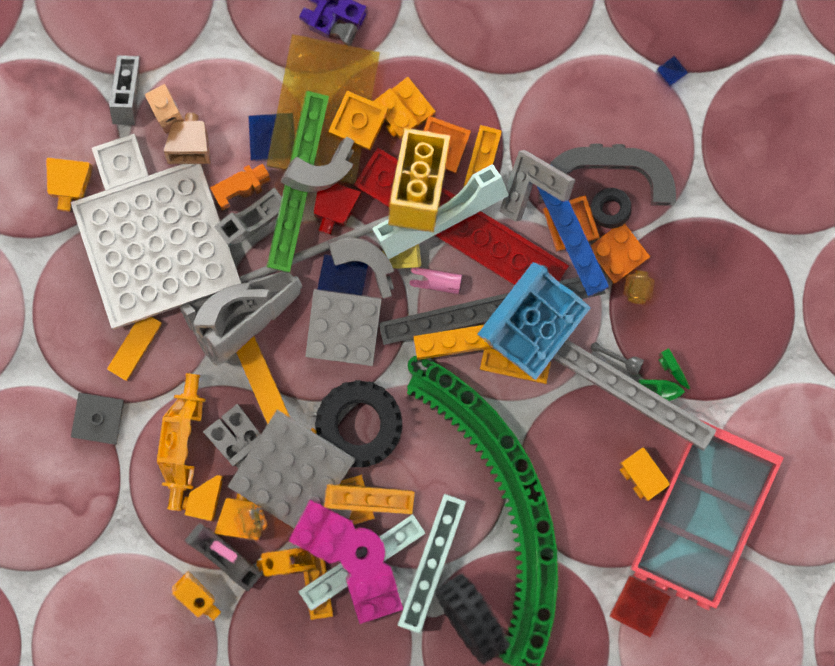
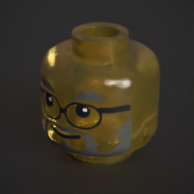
[234,504,267,540]

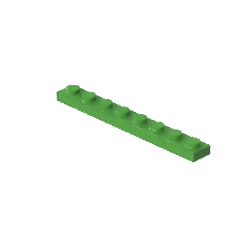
[266,91,329,273]

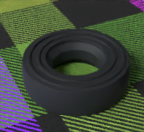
[591,188,632,229]

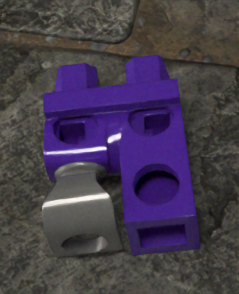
[299,0,368,49]

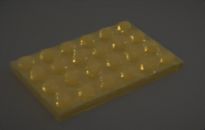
[266,34,380,184]

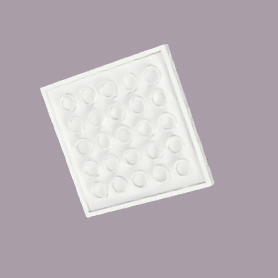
[71,164,241,330]

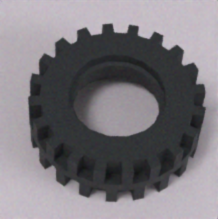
[315,380,402,468]
[435,573,510,665]

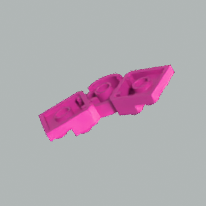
[289,499,403,624]

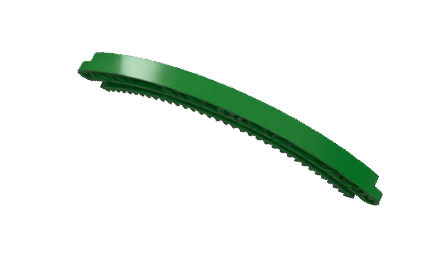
[407,356,558,666]

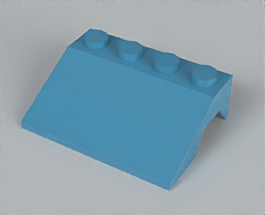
[477,262,591,380]

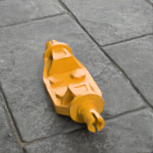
[156,373,206,511]

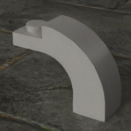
[280,137,354,192]
[214,188,282,245]
[327,237,394,298]
[193,283,272,339]

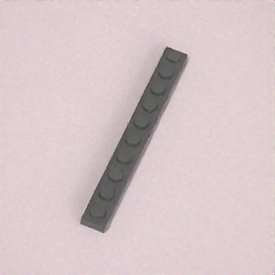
[379,277,606,345]

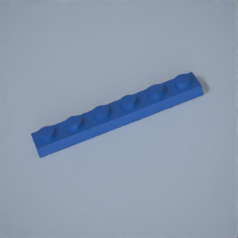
[537,165,609,297]

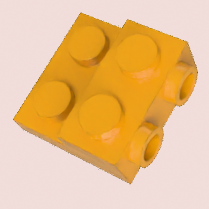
[373,77,435,140]

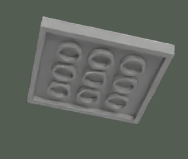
[228,410,355,528]

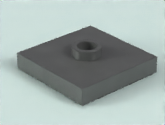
[71,393,124,445]

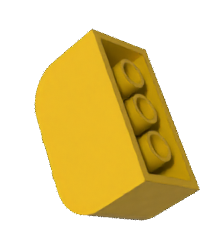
[388,128,450,233]

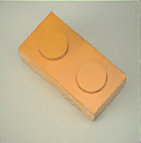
[619,447,670,501]

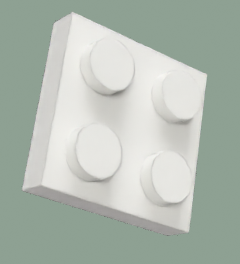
[92,134,149,190]

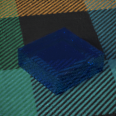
[656,55,688,88]

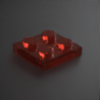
[609,575,671,638]

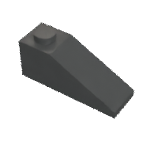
[109,55,140,125]

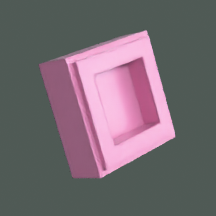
[210,540,237,563]

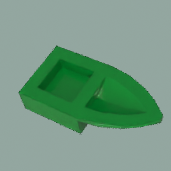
[658,348,690,389]
[638,379,685,401]

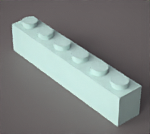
[398,494,466,633]

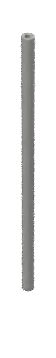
[239,215,389,283]

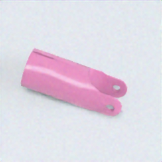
[409,267,462,295]

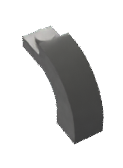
[185,523,262,592]

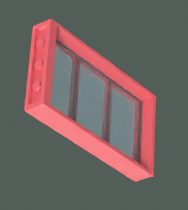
[630,419,783,610]

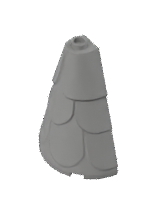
[180,272,302,366]

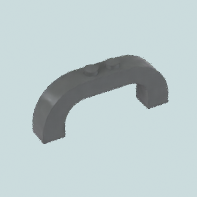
[539,144,676,206]

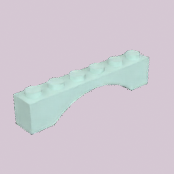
[372,164,509,259]

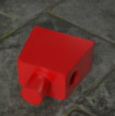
[314,183,362,235]

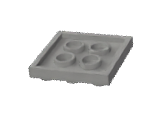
[305,289,382,366]

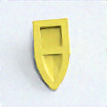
[382,244,422,269]

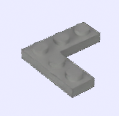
[499,150,575,222]

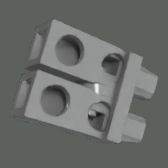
[203,404,261,469]

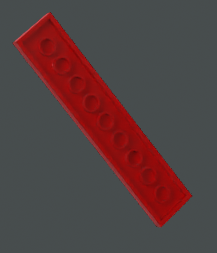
[354,148,569,286]

